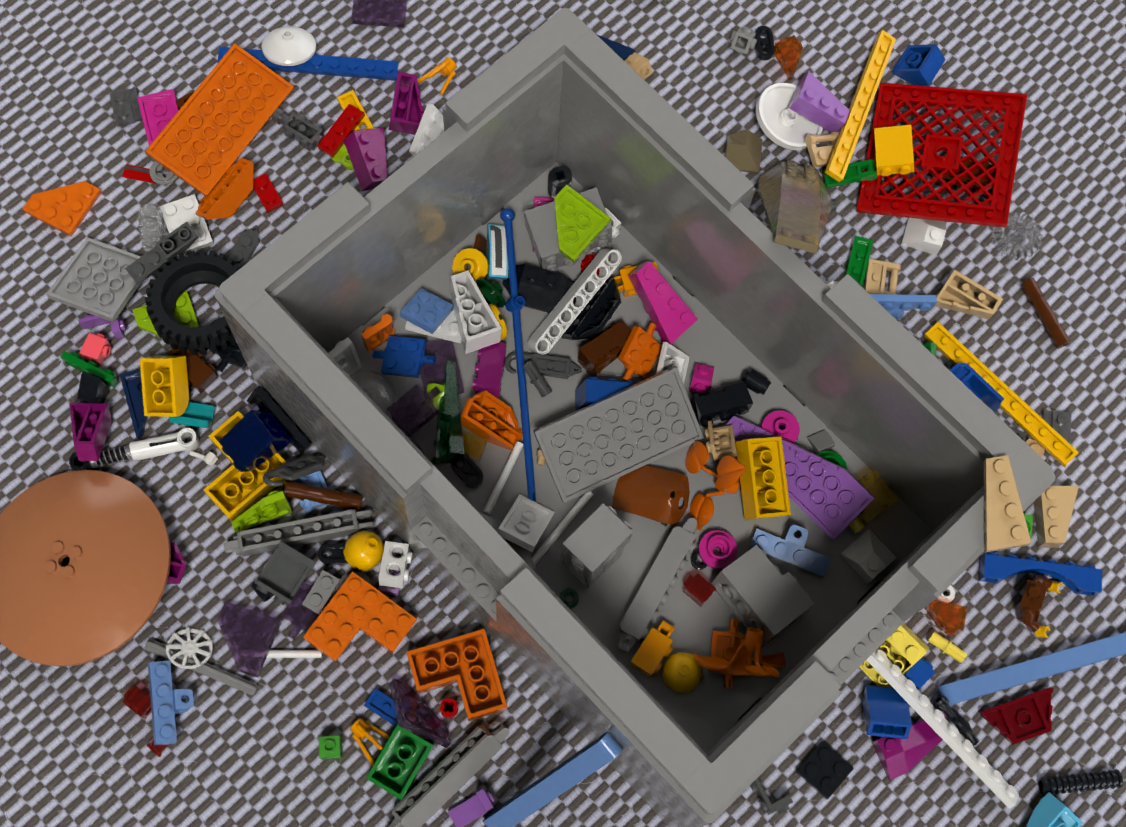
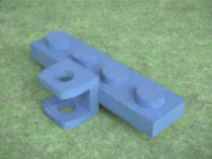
[870,294,937,320]
[749,524,831,577]
[148,661,194,745]

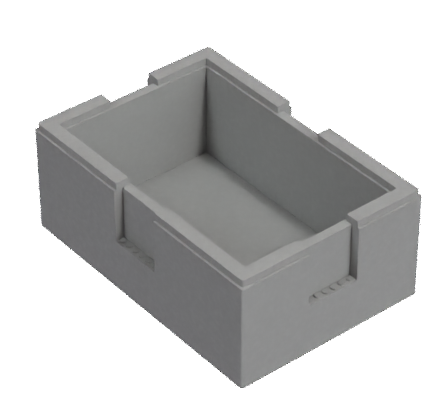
[215,8,1056,827]

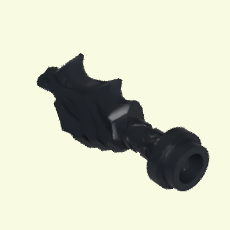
[934,696,980,746]

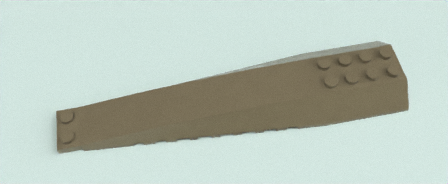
[758,160,832,254]

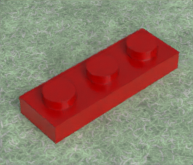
[317,104,365,158]

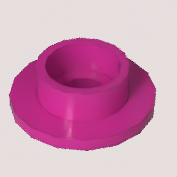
[761,410,800,443]
[698,530,738,569]

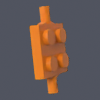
[618,322,662,381]
[708,619,752,689]

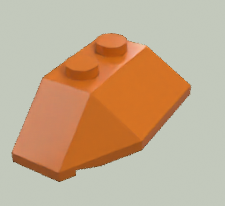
[195,158,254,220]
[461,390,523,451]

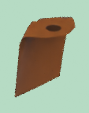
[612,465,690,525]

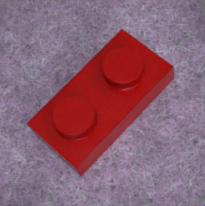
[253,173,284,213]

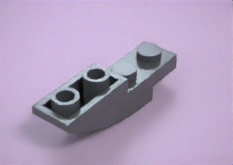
[125,222,198,285]

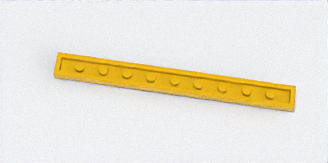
[825,30,896,182]
[924,322,1079,467]

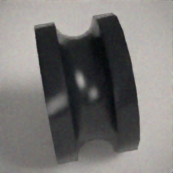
[691,551,708,570]

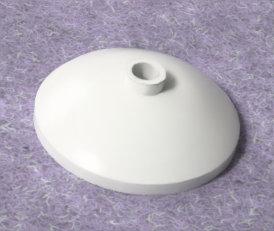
[262,26,316,66]

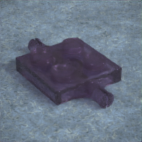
[387,385,441,437]
[281,582,332,640]

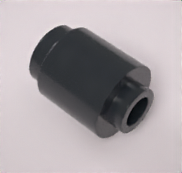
[741,369,771,395]

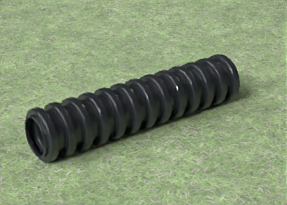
[1038,769,1123,796]

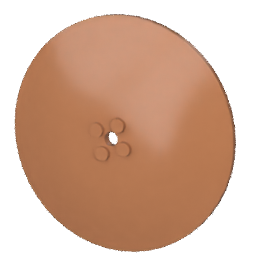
[0,470,171,667]

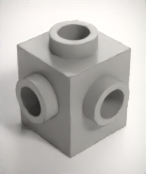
[730,26,757,54]

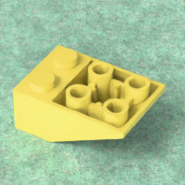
[860,623,929,688]

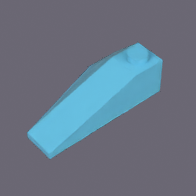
[1026,792,1083,827]

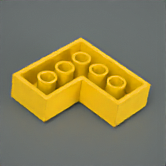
[203,411,287,522]

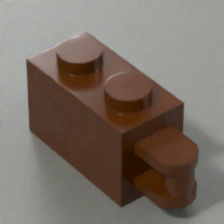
[167,347,217,393]

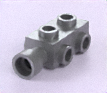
[272,108,324,151]

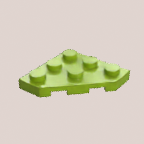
[554,184,611,263]
[132,291,200,338]
[231,491,293,533]

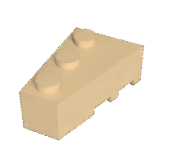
[934,270,1003,319]
[1034,486,1079,548]

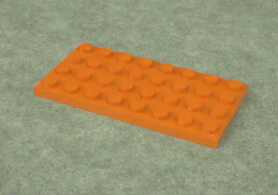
[145,43,294,197]

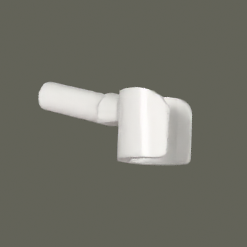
[189,451,218,466]

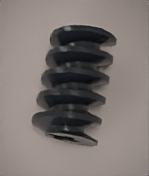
[548,166,572,198]

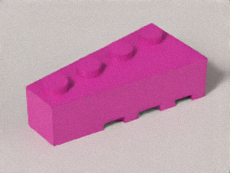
[628,261,698,344]

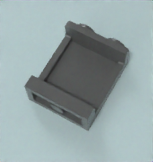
[254,541,316,605]

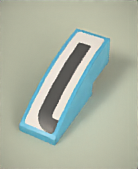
[486,224,508,280]

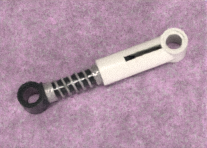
[69,428,200,471]

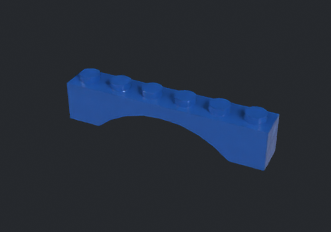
[978,552,1102,596]

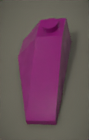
[872,712,950,780]

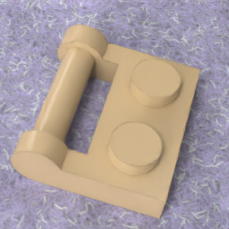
[805,131,840,167]
[864,259,901,295]

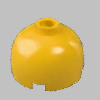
[343,530,384,572]
[662,652,703,693]

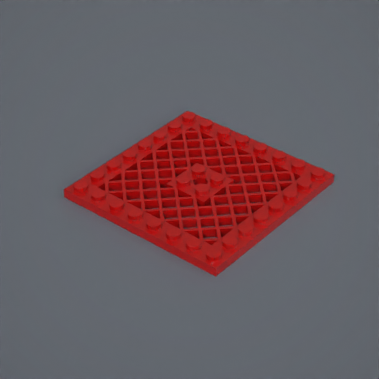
[857,83,1027,228]

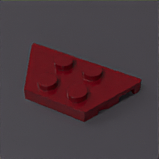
[979,687,1053,745]

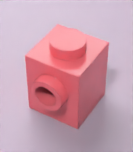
[79,333,111,366]

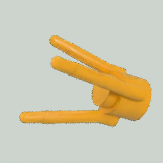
[417,57,457,95]
[350,718,390,767]

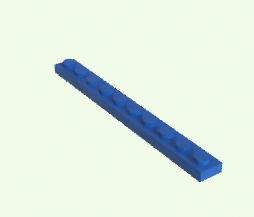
[217,47,399,81]

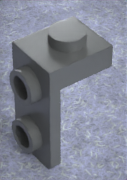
[750,778,793,815]

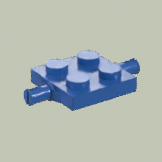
[372,336,436,378]

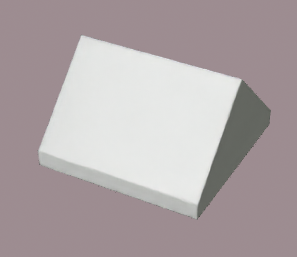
[655,342,690,385]

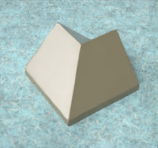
[724,129,763,174]

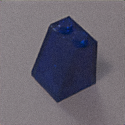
[219,410,292,472]

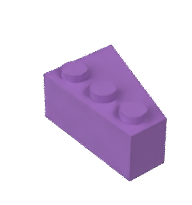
[789,71,850,132]

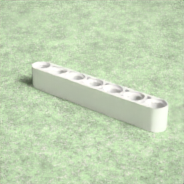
[528,248,622,355]

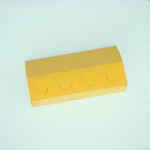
[736,436,791,520]

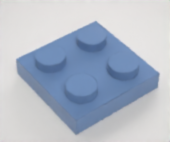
[400,288,454,334]

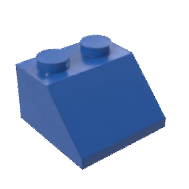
[892,44,946,86]

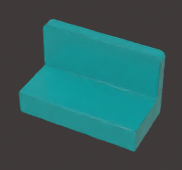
[169,402,215,429]

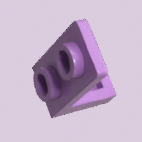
[78,315,126,339]
[448,789,495,827]

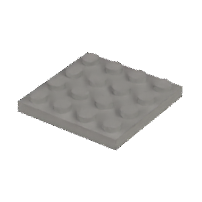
[47,237,141,323]

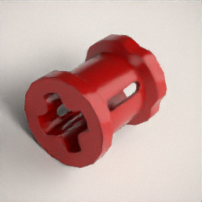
[440,698,458,719]

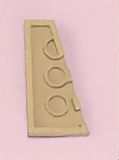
[984,455,1031,553]

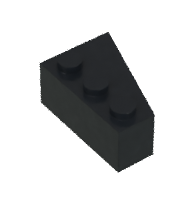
[690,382,753,427]

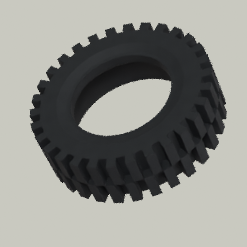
[145,250,241,355]

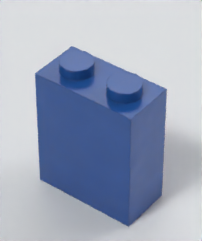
[862,685,912,739]

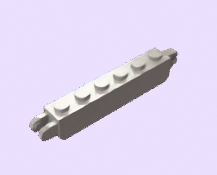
[224,510,375,557]
[617,517,698,653]
[389,720,510,827]

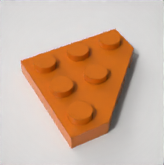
[22,181,102,237]

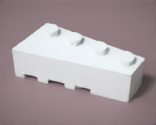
[449,270,502,354]

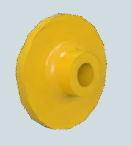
[452,248,489,284]

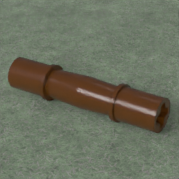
[1021,278,1071,349]
[281,480,362,510]

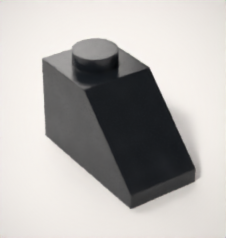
[77,371,110,403]

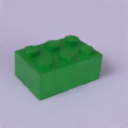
[366,722,436,800]

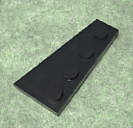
[247,385,311,454]

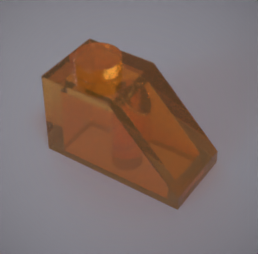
[774,35,803,80]
[924,600,967,635]

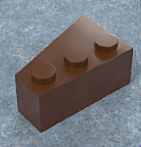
[578,321,631,377]

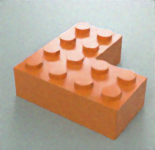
[303,571,417,662]
[406,629,508,722]

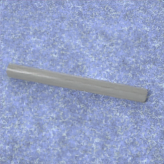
[145,639,258,695]

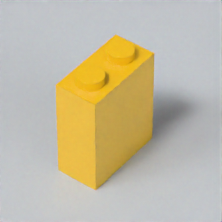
[874,125,914,176]

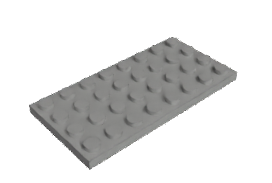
[533,366,704,503]

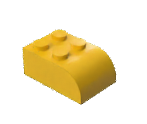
[139,356,189,417]

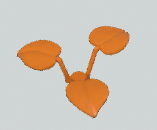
[685,441,747,531]
[694,628,786,678]

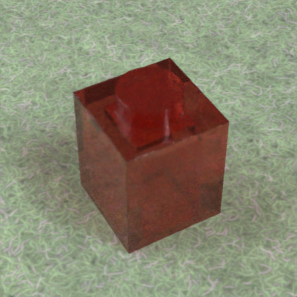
[683,573,716,607]
[122,685,152,719]

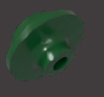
[476,278,506,308]

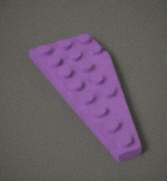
[725,415,876,540]

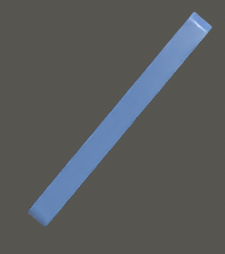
[938,632,1126,706]
[483,731,623,827]

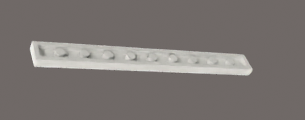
[867,649,1019,809]

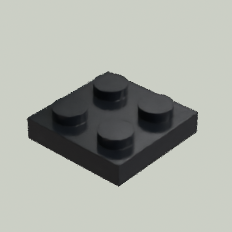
[795,741,854,800]

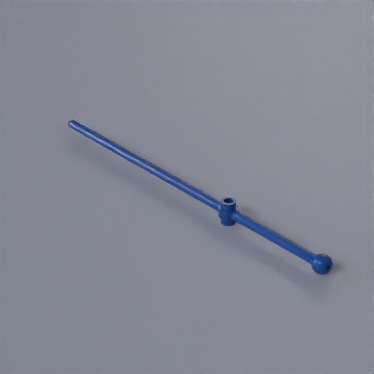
[500,208,536,502]

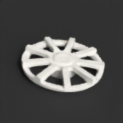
[166,627,213,669]

